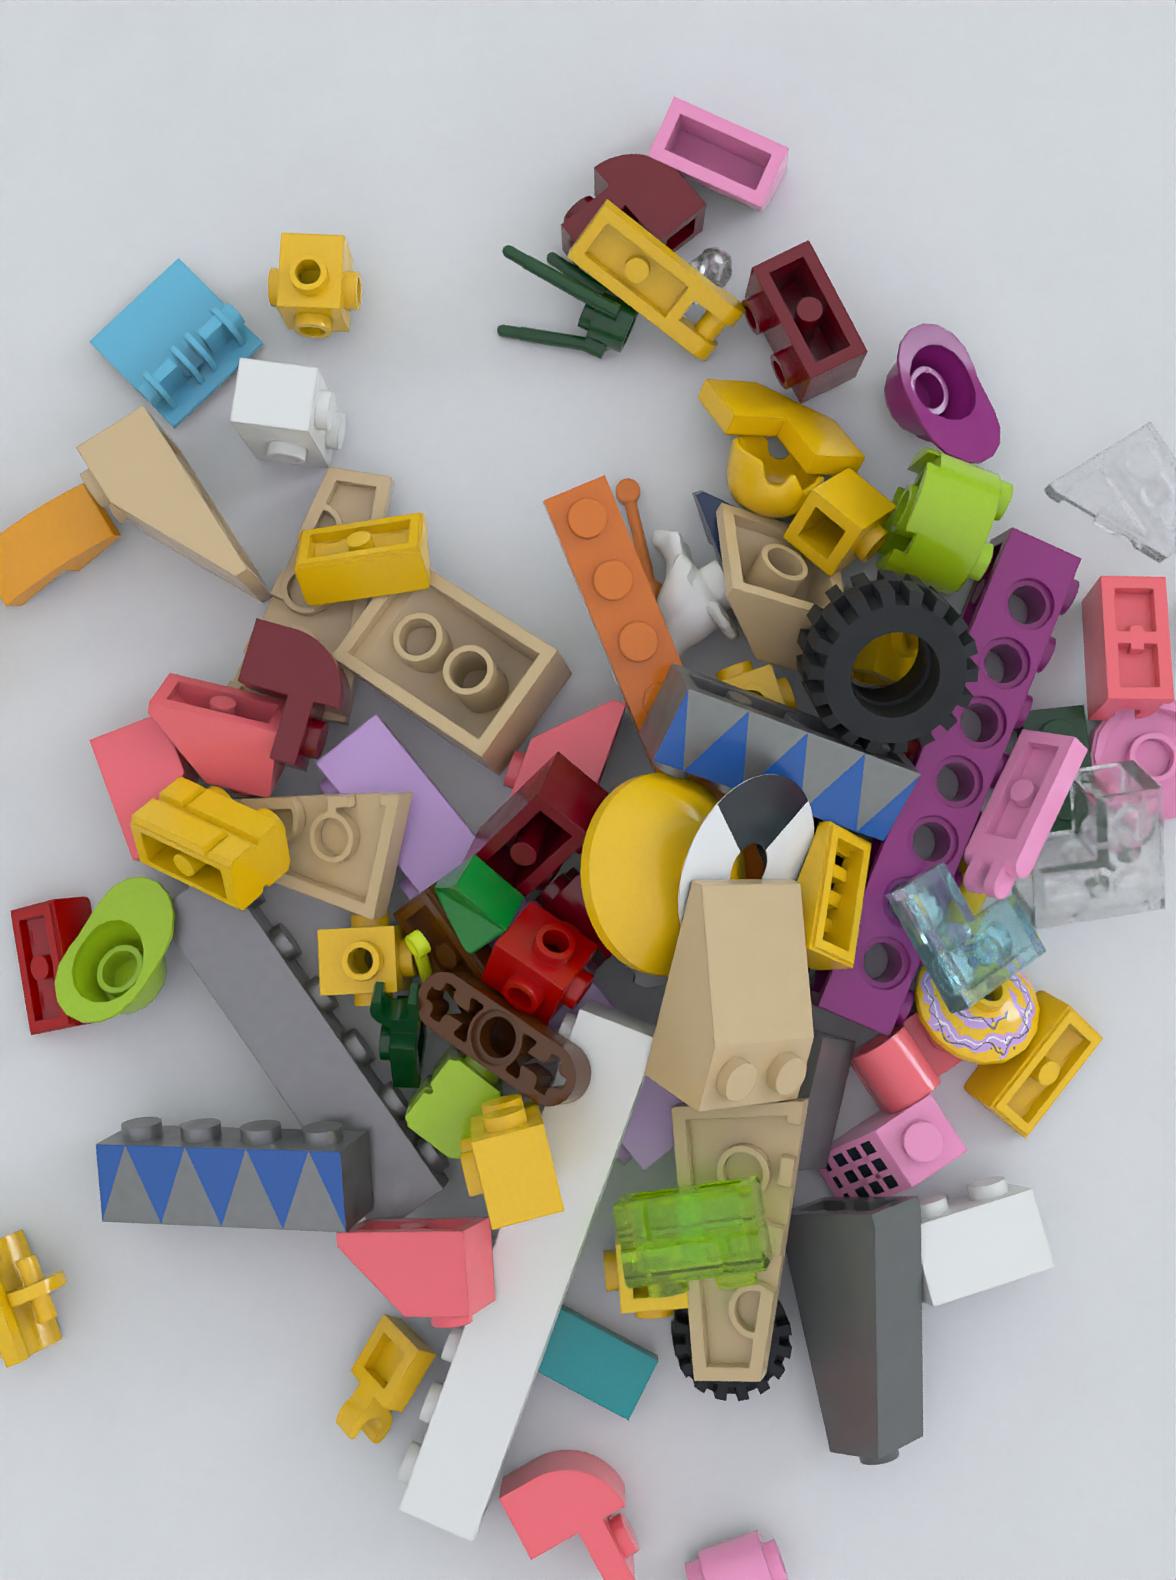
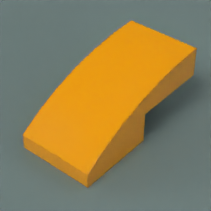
[0,483,121,606]

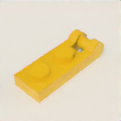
[567,199,746,361]

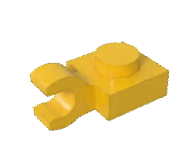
[336,1314,437,1444]

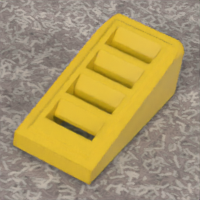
[797,821,871,970]

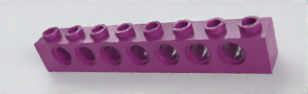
[810,527,1082,1037]

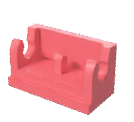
[1081,576,1174,720]

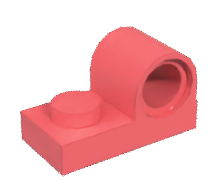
[850,1008,963,1114]

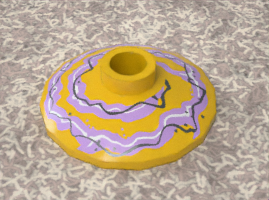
[914,943,1040,1065]

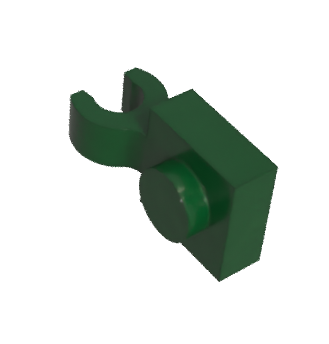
[370,981,427,1088]

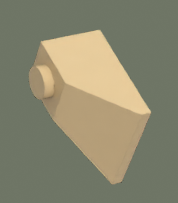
[716,503,844,672]

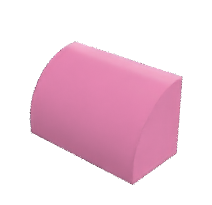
[648,97,789,212]

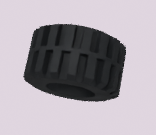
[796,570,979,754]

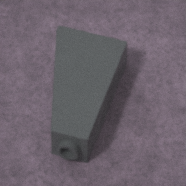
[786,1196,923,1465]

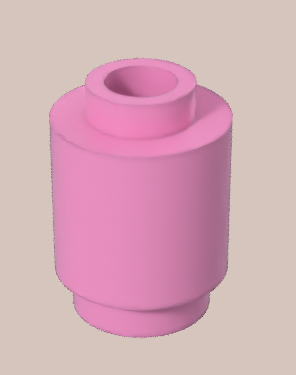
[685,1530,788,1580]

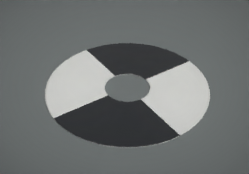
[678,774,814,924]

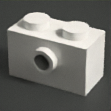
[230,358,345,468]
[919,1176,1055,1307]

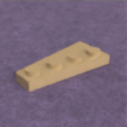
[227,467,394,726]
[671,1098,809,1382]

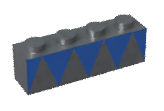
[639,663,921,841]
[96,1117,373,1232]

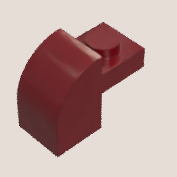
[561,154,706,268]
[238,618,351,772]

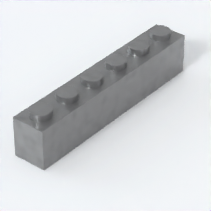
[172,886,450,1219]

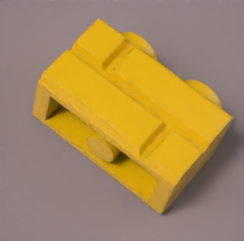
[130,776,291,911]

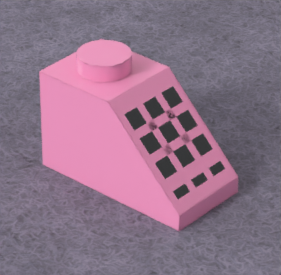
[817,1093,968,1197]

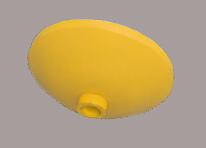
[580,772,746,976]

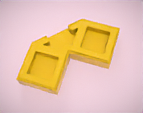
[698,379,866,475]

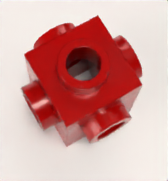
[481,901,598,1025]

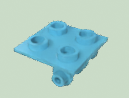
[89,258,264,429]

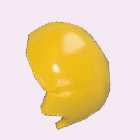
[726,435,824,519]

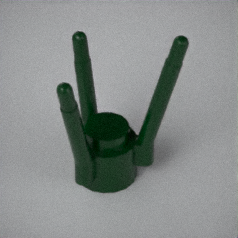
[497,245,638,359]

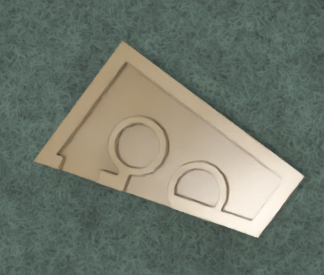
[232,791,413,920]

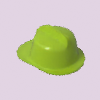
[54,876,175,1023]

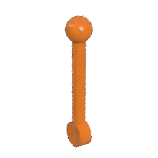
[616,478,662,601]

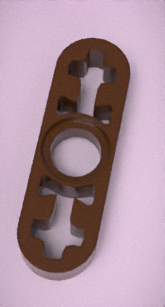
[418,971,591,1107]

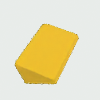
[294,512,431,606]
[964,990,1103,1139]

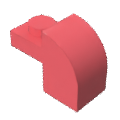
[499,1450,640,1580]

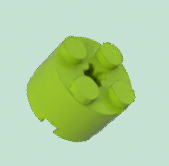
[875,447,1013,595]

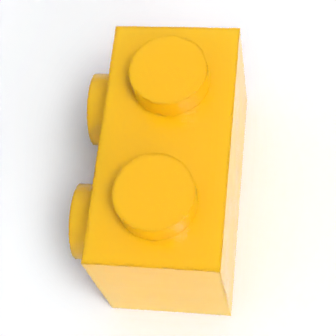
[460,1094,565,1230]

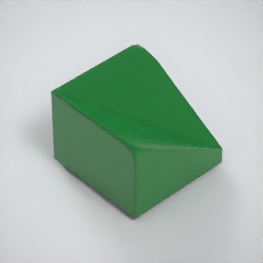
[434,854,524,954]

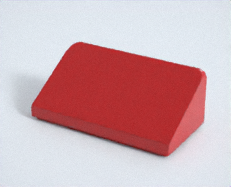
[11,896,92,1035]

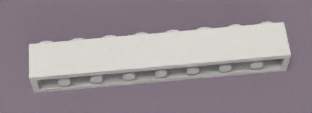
[397,999,656,1543]

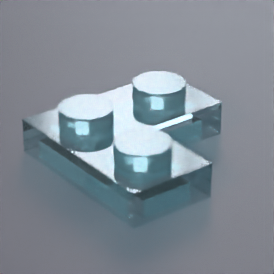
[886,862,1046,1014]

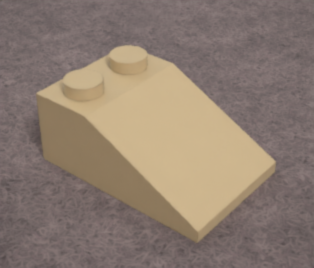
[76,406,272,603]
[332,569,572,776]
[644,879,814,1112]

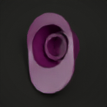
[884,323,1000,464]

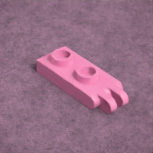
[963,729,1088,899]

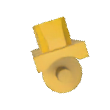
[0,1229,67,1368]

